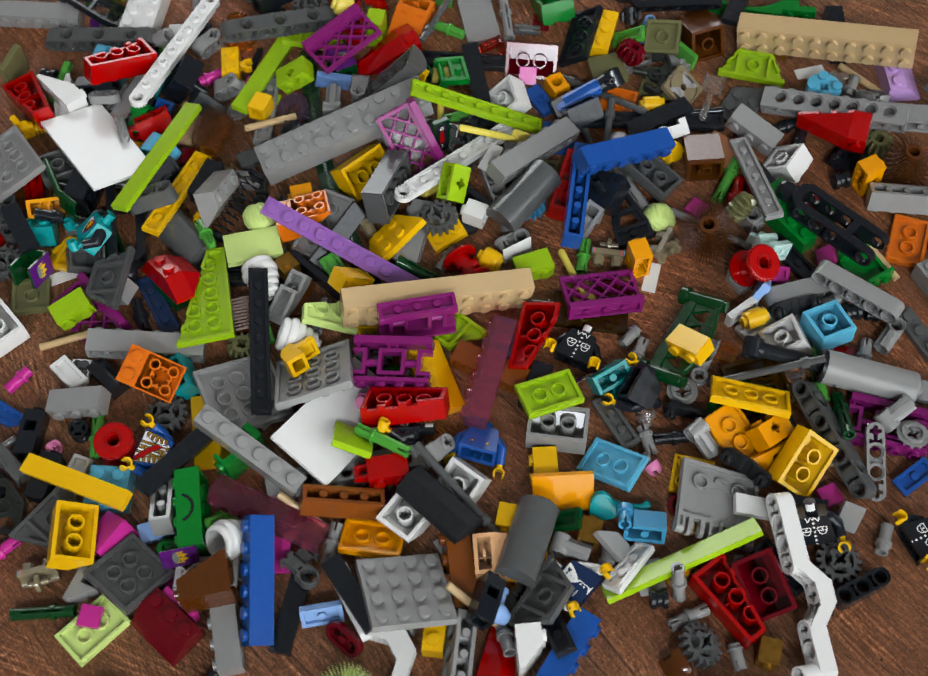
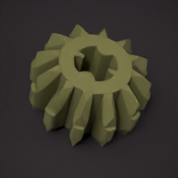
[865,129,894,159]
[725,191,757,223]
[226,331,250,360]

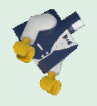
[556,560,615,618]

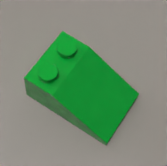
[529,0,575,26]

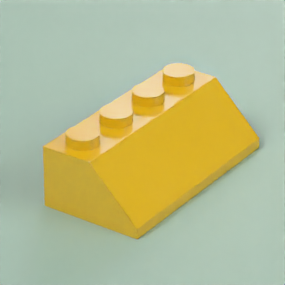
[407,340,466,422]

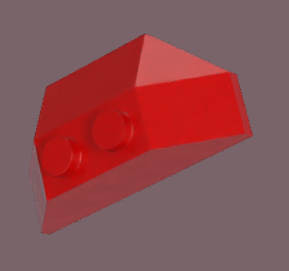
[142,254,201,305]

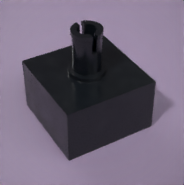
[161,53,210,105]
[53,167,104,218]
[587,170,631,217]

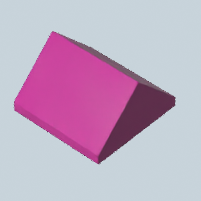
[95,510,139,558]

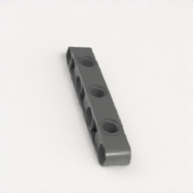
[220,6,336,43]
[44,27,157,52]
[792,379,877,499]

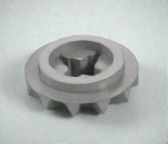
[666,378,698,405]
[896,420,928,449]

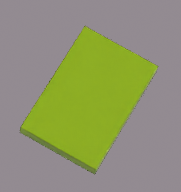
[514,368,585,420]

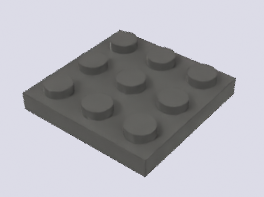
[83,533,175,616]

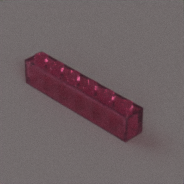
[460,315,517,430]
[207,474,330,554]

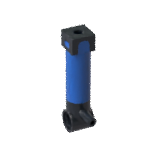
[547,66,625,118]

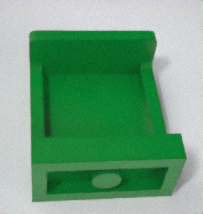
[835,240,895,287]
[213,422,267,483]

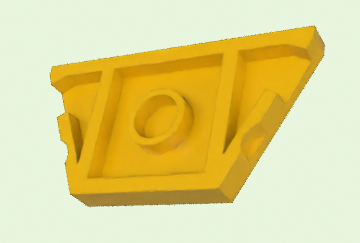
[369,215,427,261]

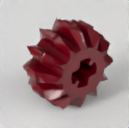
[616,37,646,68]

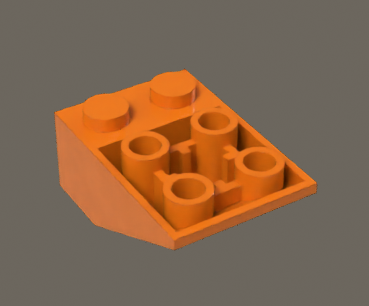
[386,0,435,38]
[276,190,331,243]
[115,343,187,404]

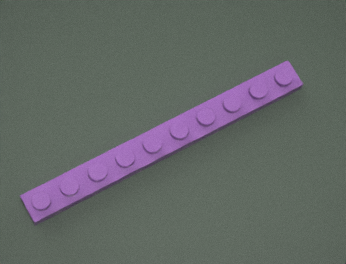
[260,196,421,283]

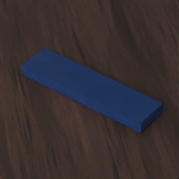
[136,276,181,333]

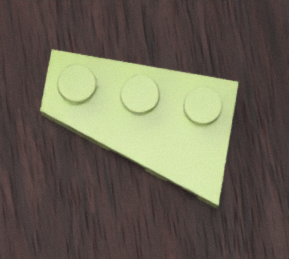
[301,301,358,335]

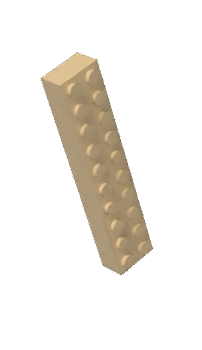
[737,12,919,69]
[339,268,535,328]

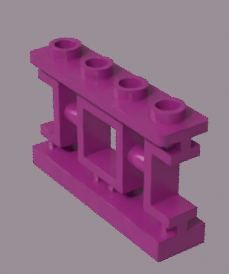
[377,292,458,337]
[353,335,435,389]
[847,391,928,461]

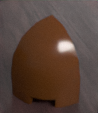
[658,647,694,676]

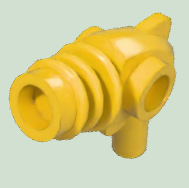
[9,115,47,139]

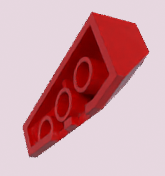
[357,24,422,76]
[796,110,873,154]
[508,302,561,370]
[476,625,516,676]

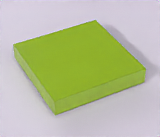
[331,421,373,459]

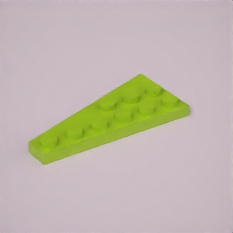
[176,247,236,349]

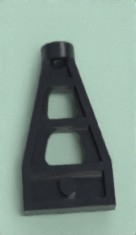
[58,0,126,27]
[612,194,655,249]

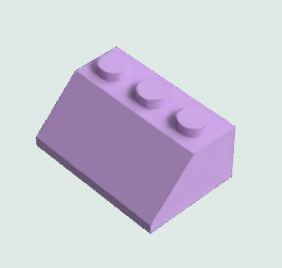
[874,65,920,102]

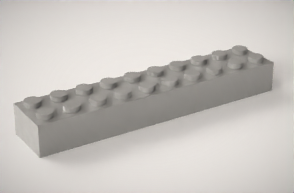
[253,75,434,186]

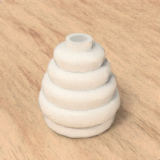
[241,255,279,301]
[275,317,322,351]
[205,519,243,560]

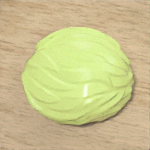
[242,202,276,230]
[643,202,676,232]

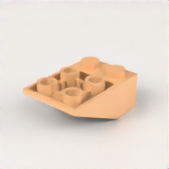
[472,532,510,581]

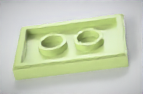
[223,225,284,268]
[54,594,131,667]

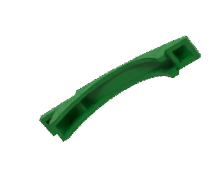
[708,0,816,19]

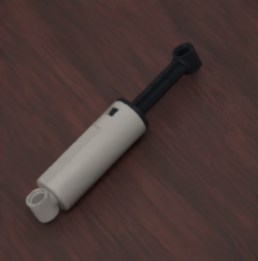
[741,335,928,404]

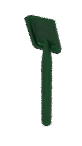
[42,158,79,220]

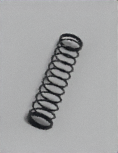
[212,169,266,243]

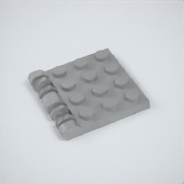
[672,457,759,553]

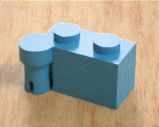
[617,502,667,544]

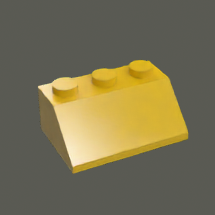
[589,9,619,58]
[330,143,385,202]
[768,424,839,497]
[46,500,99,570]

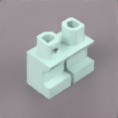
[746,231,793,260]

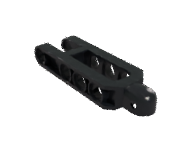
[615,0,722,12]
[775,180,890,266]
[106,184,147,283]

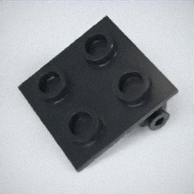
[823,146,869,178]

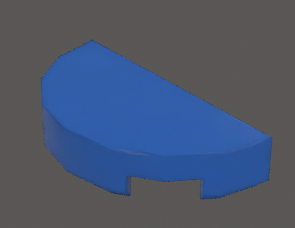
[0,400,23,427]

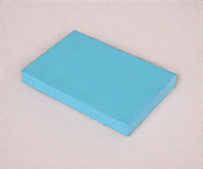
[576,437,649,492]

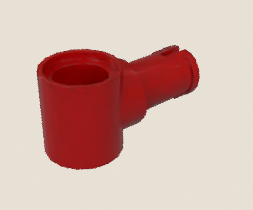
[726,176,744,206]

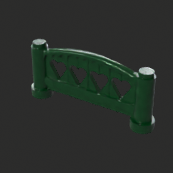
[639,286,730,388]

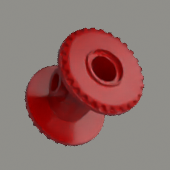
[443,244,491,275]
[729,244,780,287]
[93,422,139,467]

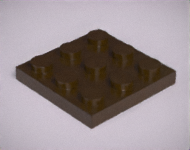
[719,358,797,418]

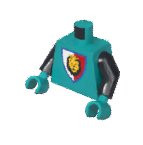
[63,210,116,256]

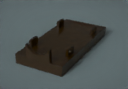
[553,290,628,335]

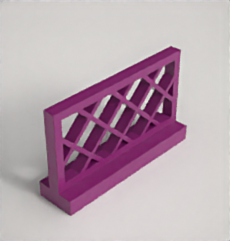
[301,3,382,75]
[375,96,445,176]
[558,269,645,320]
[50,272,132,343]

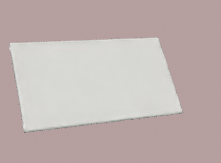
[40,105,146,191]
[270,357,378,485]

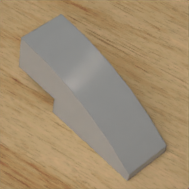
[269,269,312,326]

